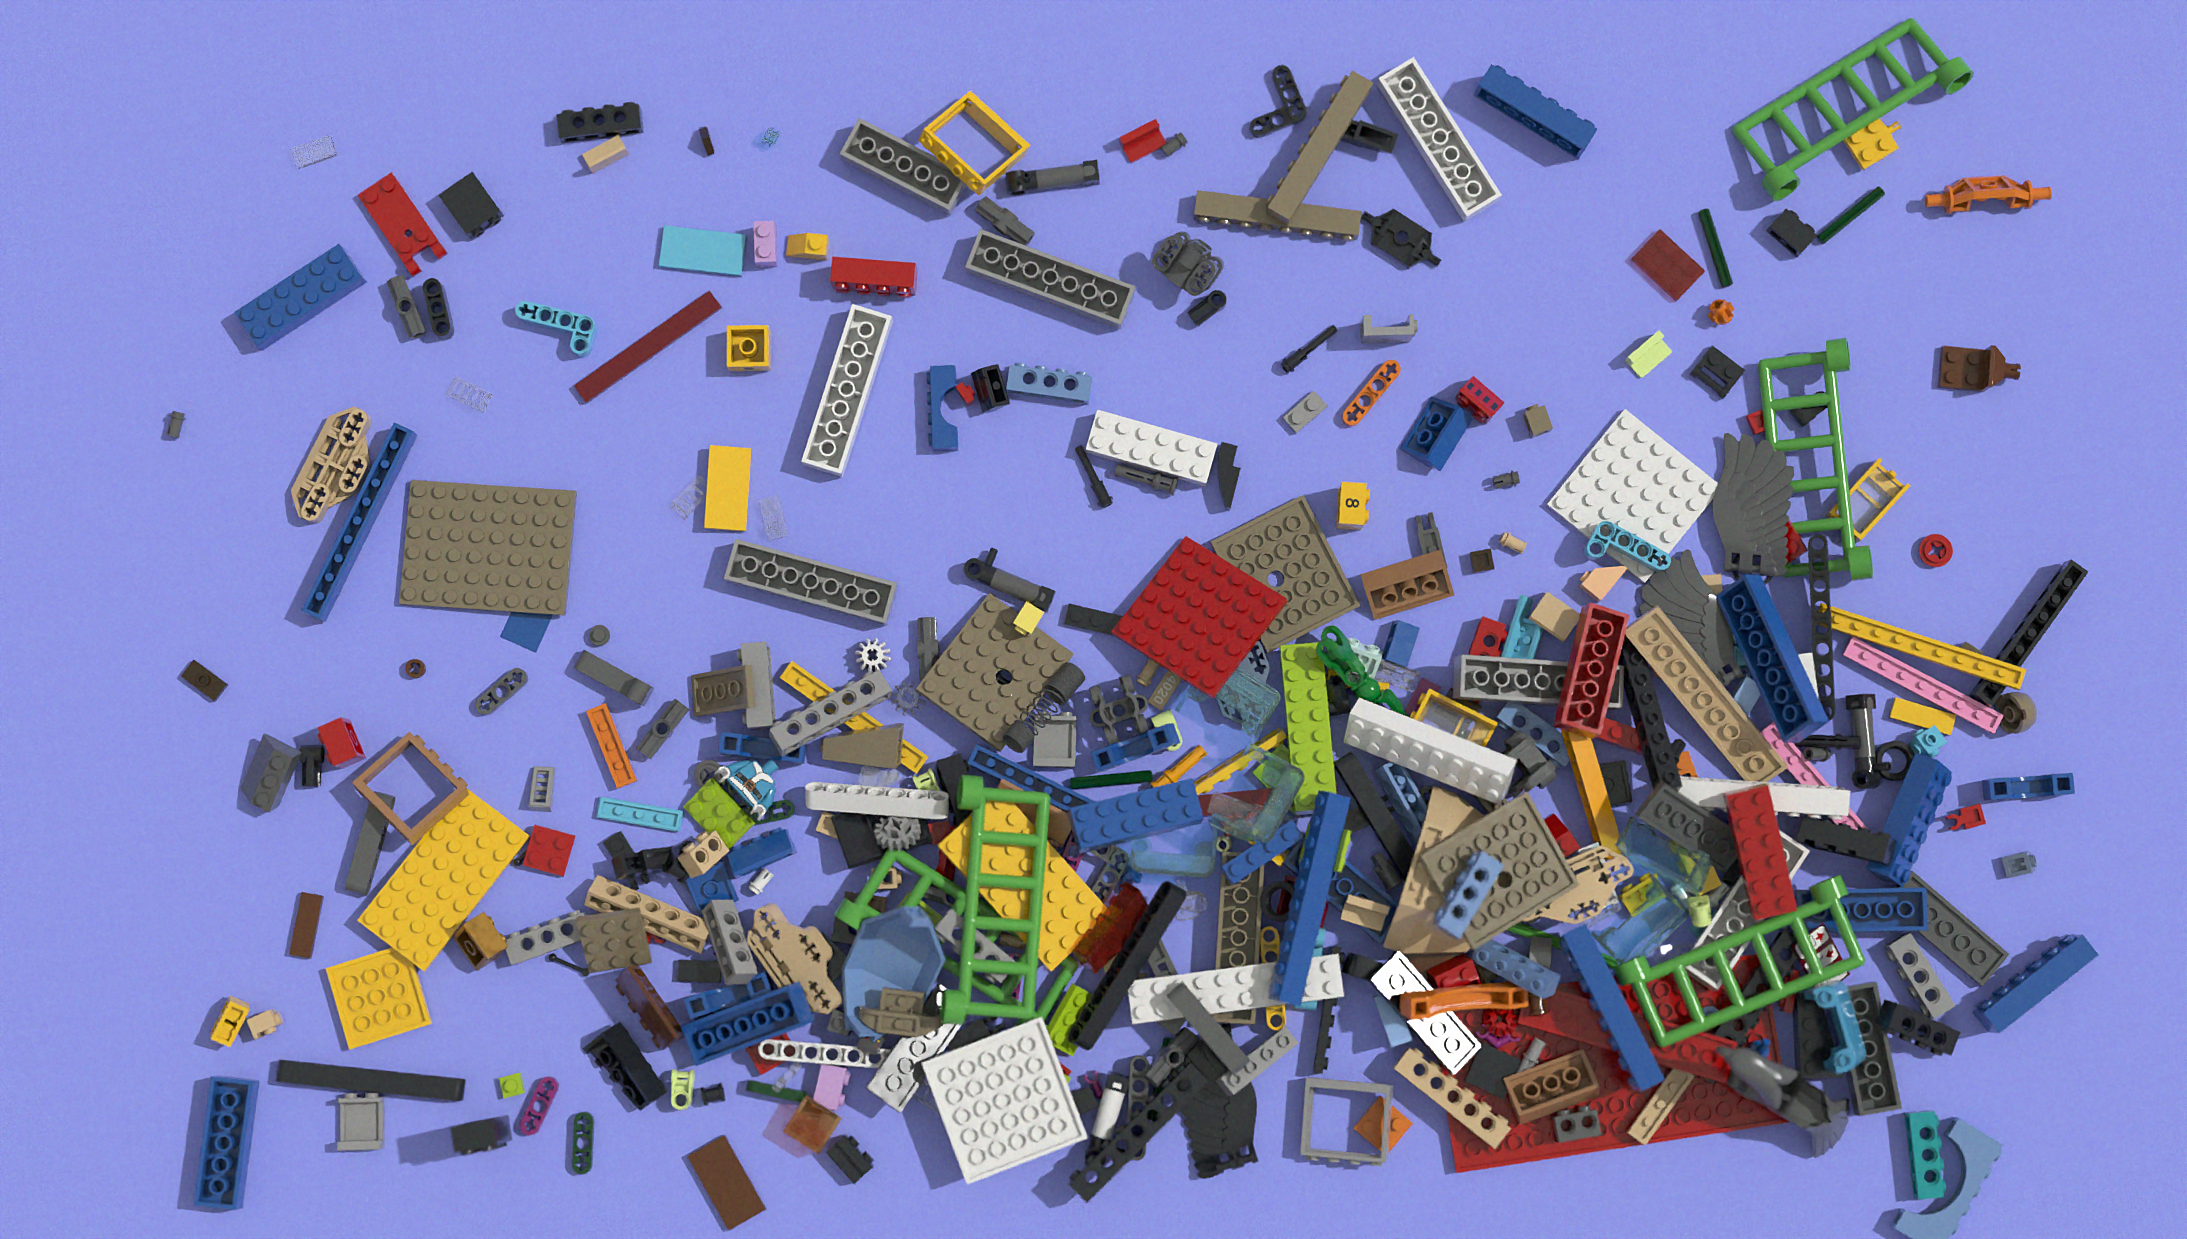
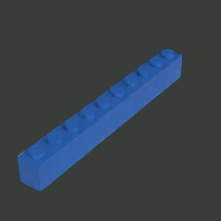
[301,422,418,622]
[1268,790,1351,1007]

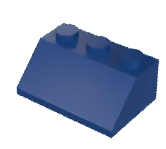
[1399,396,1472,471]
[727,827,797,878]

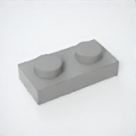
[1282,391,1328,434]

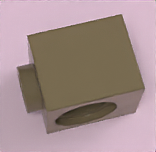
[1522,404,1553,438]

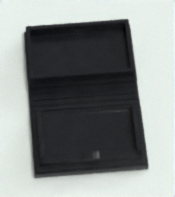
[831,812,933,869]

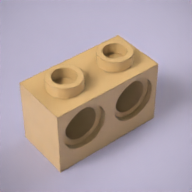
[677,830,729,878]

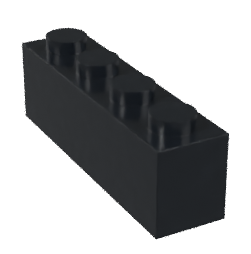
[583,1022,668,1111]

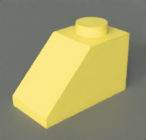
[1013,601,1044,635]

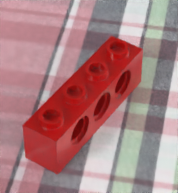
[1464,616,1508,705]

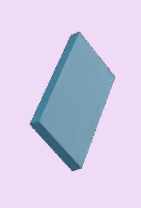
[659,225,747,277]

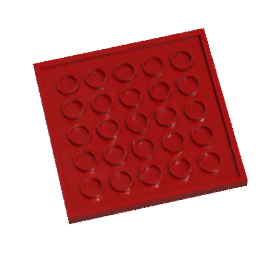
[1111,536,1288,699]

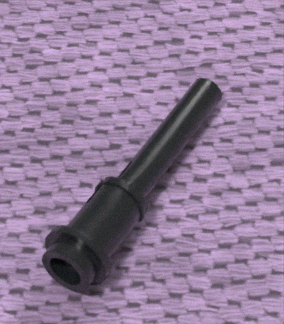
[1280,325,1338,373]
[1075,445,1113,509]

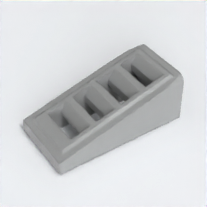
[528,766,555,812]

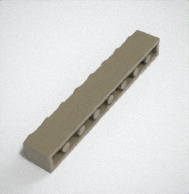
[1266,70,1373,225]
[1194,190,1362,242]

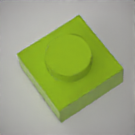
[499,1072,526,1098]

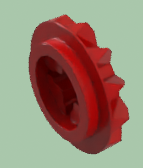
[1918,534,1953,568]
[1483,1008,1518,1037]

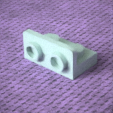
[1348,637,1383,678]

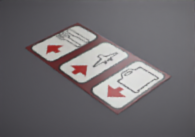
[1792,923,1850,985]

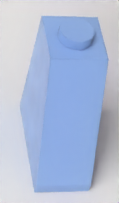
[1731,668,1761,715]
[1373,991,1412,1047]

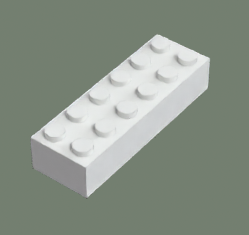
[1086,410,1218,487]

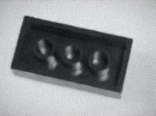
[450,1115,512,1156]

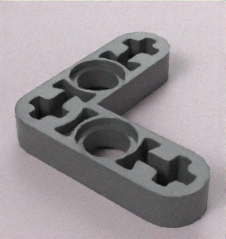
[1074,839,1130,904]

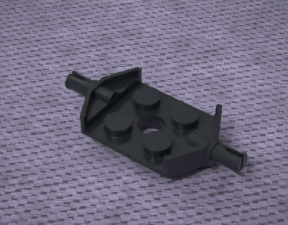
[1361,209,1442,269]

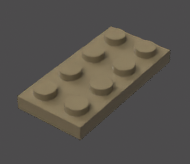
[691,665,755,717]

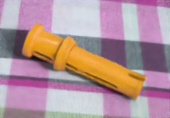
[1149,744,1207,788]

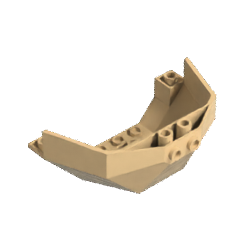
[1383,786,1511,955]

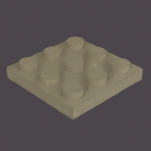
[576,907,652,973]

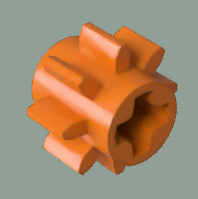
[1708,299,1735,325]

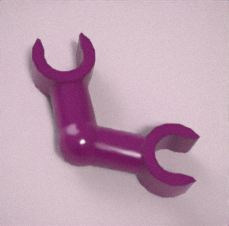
[1475,1024,1521,1049]
[1085,1070,1104,1099]

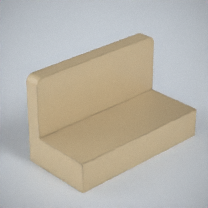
[582,135,629,173]
[1341,894,1390,931]

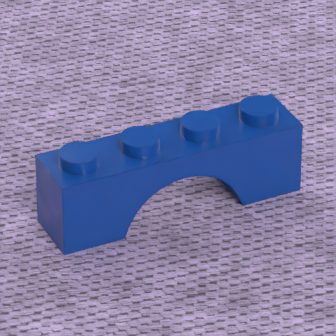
[926,365,958,451]
[1090,723,1180,772]
[718,732,807,764]
[1982,773,2075,801]
[1219,820,1304,886]
[684,972,773,1019]

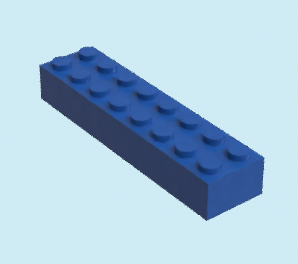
[1716,574,1829,743]
[1559,923,1665,1093]

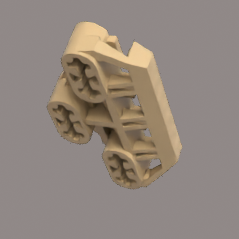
[291,406,372,524]
[1521,845,1633,925]
[747,903,842,1015]

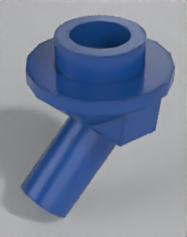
[1118,863,1142,892]
[1748,1038,1771,1058]

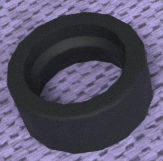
[1875,741,1915,781]
[1260,881,1295,922]

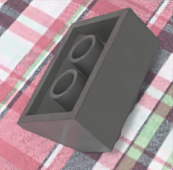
[240,733,302,812]

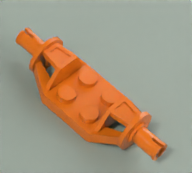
[1924,175,2052,214]

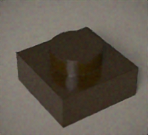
[1469,548,1495,573]

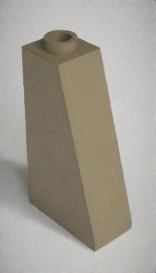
[820,723,904,769]

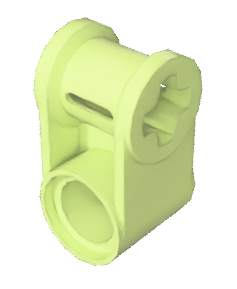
[1151,709,1182,751]
[912,768,940,791]
[1687,895,1712,927]
[671,1069,695,1110]

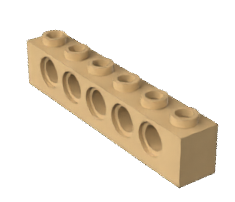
[584,875,710,954]
[1392,1047,1511,1149]

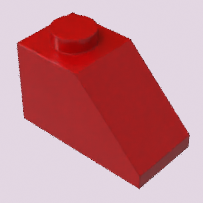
[1544,814,1580,858]

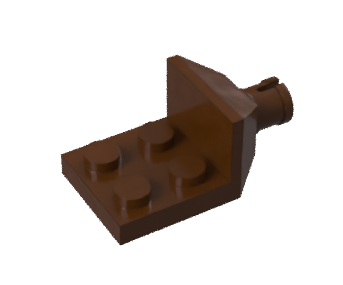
[1938,345,2021,392]

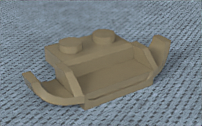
[858,987,943,1037]

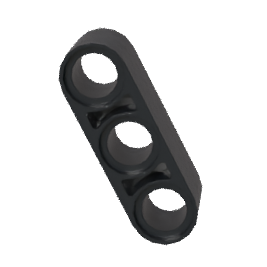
[423,278,454,340]

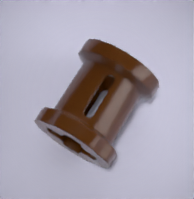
[1528,993,1549,1016]

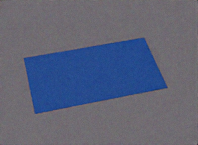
[500,612,553,653]

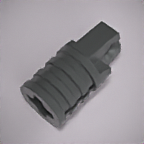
[1371,852,1403,891]

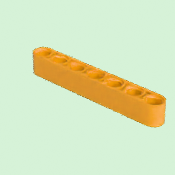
[1561,729,1624,861]

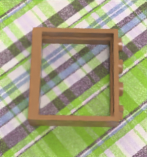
[352,731,469,846]

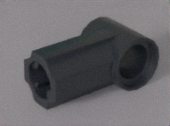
[1187,290,1226,327]
[1326,675,1350,717]
[300,745,325,786]

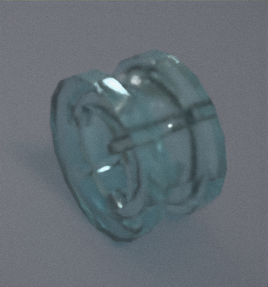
[762,127,780,148]

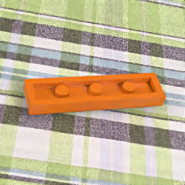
[586,703,638,789]

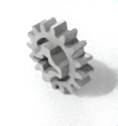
[874,815,921,851]

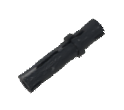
[1795,733,1861,750]

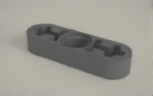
[476,668,528,715]

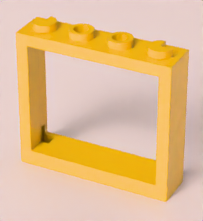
[918,91,1031,196]

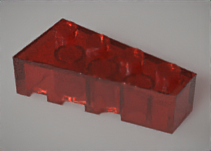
[1072,881,1148,974]

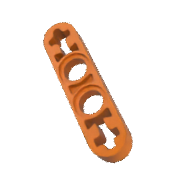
[1342,360,1401,427]

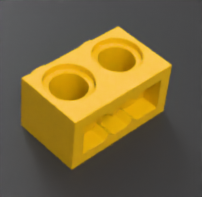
[210,995,250,1047]

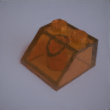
[783,1095,842,1154]

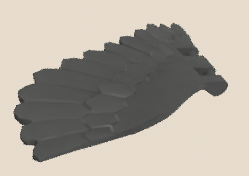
[1713,433,1794,577]
[1639,549,1744,687]

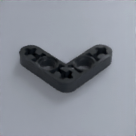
[1250,65,1307,138]

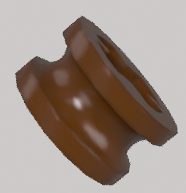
[405,659,426,678]

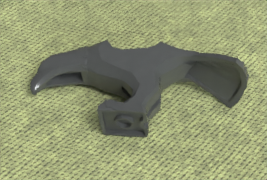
[1715,1045,1850,1158]

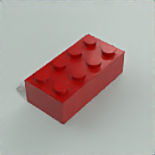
[830,257,918,298]

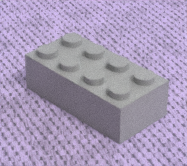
[738,641,776,730]

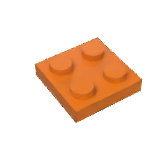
[1353,1096,1413,1153]

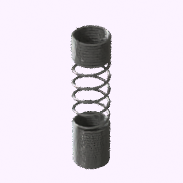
[1002,662,1085,753]

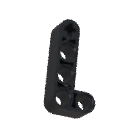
[1341,952,1430,984]

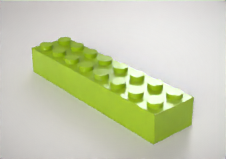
[1279,642,1336,815]

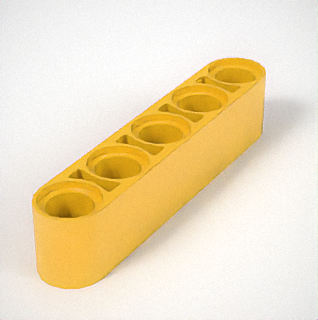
[1260,926,1286,1030]

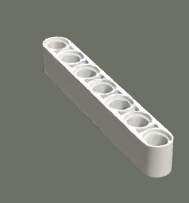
[805,782,949,819]
[759,1039,891,1068]

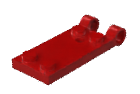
[358,172,448,277]

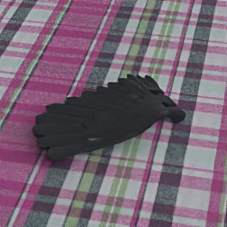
[1170,1023,1259,1179]

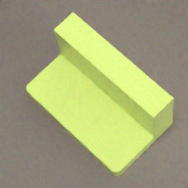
[1625,330,1672,378]

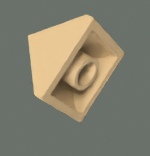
[1529,591,1580,642]

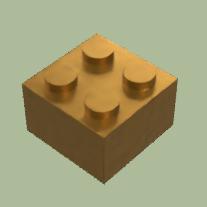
[453,912,508,971]

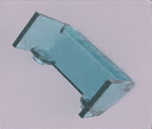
[1175,666,1281,755]
[1210,743,1305,844]
[1130,815,1219,879]
[1615,816,1712,896]
[1591,875,1689,964]

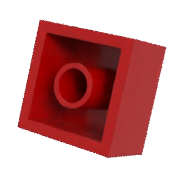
[317,717,366,768]

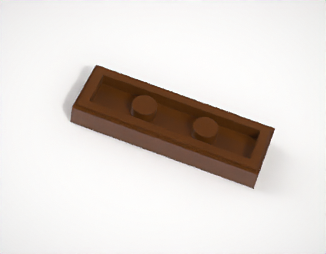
[289,892,324,958]

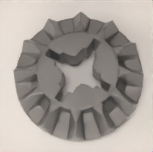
[694,759,726,789]

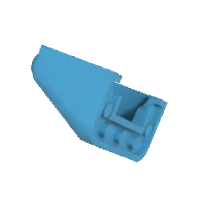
[1802,980,1866,1074]

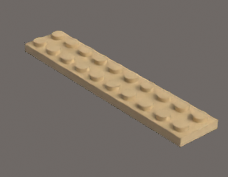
[1625,605,1788,782]

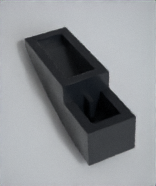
[1340,120,1399,154]
[1218,442,1241,511]
[611,846,673,880]

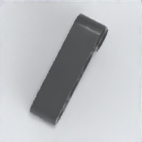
[573,649,654,706]

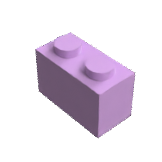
[753,221,778,267]
[812,1063,850,1111]

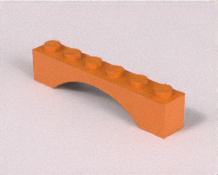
[1400,981,1528,1020]

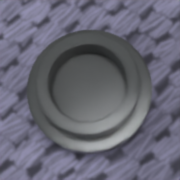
[589,625,610,646]

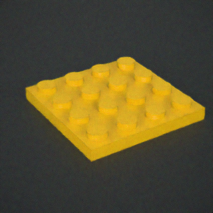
[326,947,432,1050]

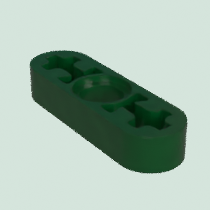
[745,1080,808,1103]
[572,1112,595,1174]

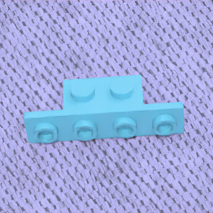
[1501,595,1544,660]

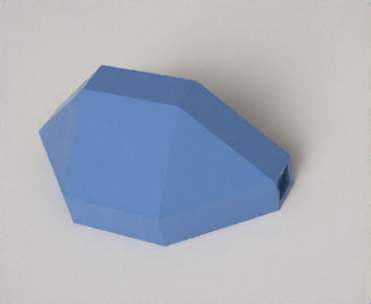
[842,907,946,1043]

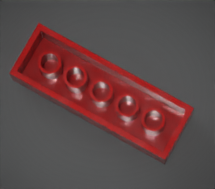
[1553,602,1629,739]
[1723,783,1798,920]

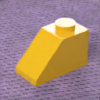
[786,233,830,260]

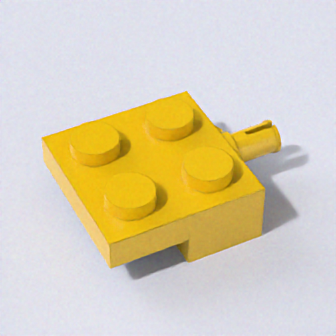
[1843,118,1901,171]

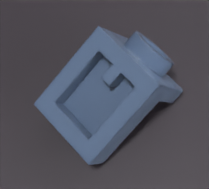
[2001,850,2037,878]

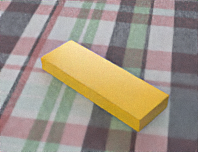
[1889,697,1956,736]

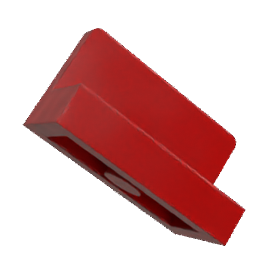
[1119,119,1166,163]

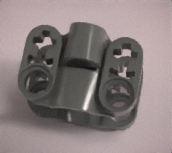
[1152,231,1224,296]
[1089,674,1149,745]
[1501,730,1557,798]

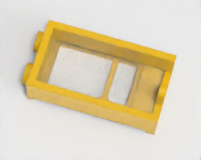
[1825,458,1911,543]
[1410,688,1498,748]

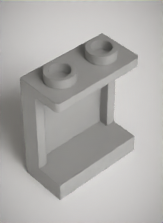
[1360,314,1418,343]
[1033,712,1076,768]
[337,1093,385,1150]

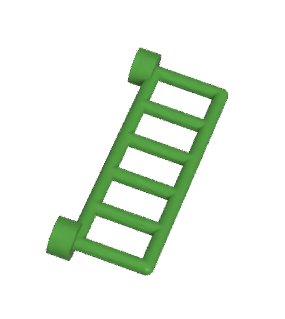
[1732,18,1974,201]
[1758,337,1873,581]
[940,775,1050,1025]
[834,848,1078,1028]
[1613,874,1865,1048]

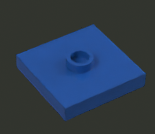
[685,861,739,916]

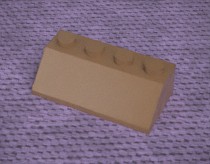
[1360,549,1454,620]
[997,779,1072,848]
[1503,1049,1600,1125]

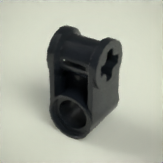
[1789,391,1827,428]
[663,841,692,883]

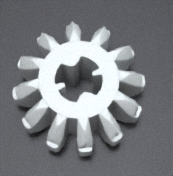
[855,638,891,672]

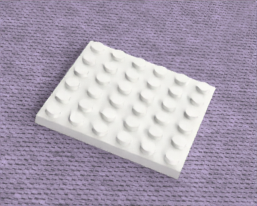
[1546,409,1718,584]
[922,1017,1088,1184]

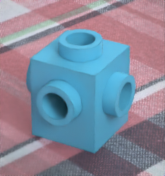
[1908,725,1947,758]

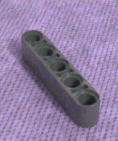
[345,791,395,896]
[1166,982,1251,1075]
[1127,1055,1149,1161]

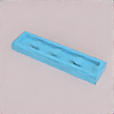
[596,796,684,832]

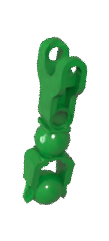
[1316,625,1410,718]

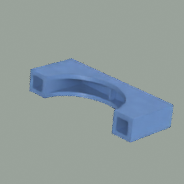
[1890,1117,2003,1239]

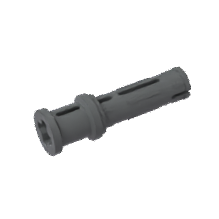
[1114,464,1179,496]

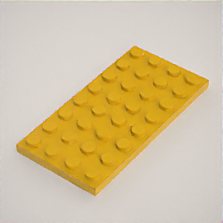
[937,788,1112,971]
[357,789,531,972]

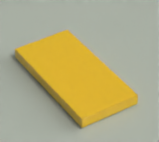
[704,445,751,532]

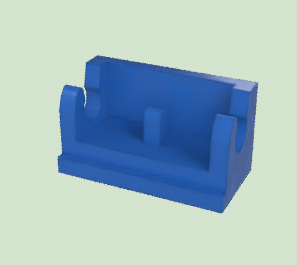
[1381,620,1420,667]

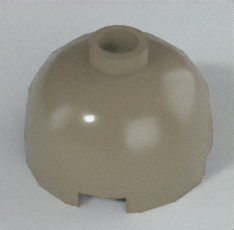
[1995,691,2037,734]

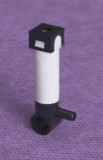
[1084,1070,1130,1166]

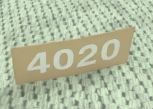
[1148,671,1182,710]

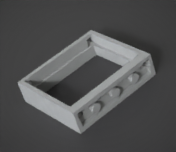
[1300,1077,1393,1166]

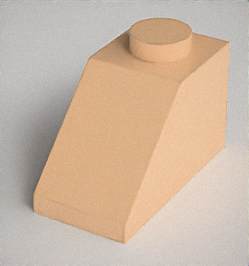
[1579,566,1627,602]

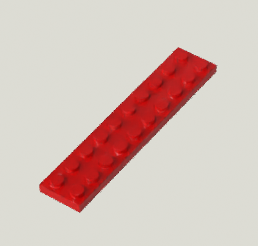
[1517,990,1737,1084]

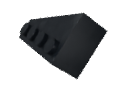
[935,753,972,828]
[1796,816,1897,866]
[1792,992,1844,1079]

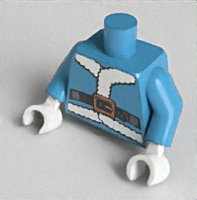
[714,759,779,820]

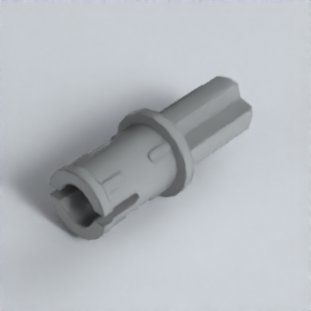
[1515,1037,1546,1074]

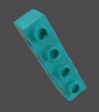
[1904,1110,1946,1199]

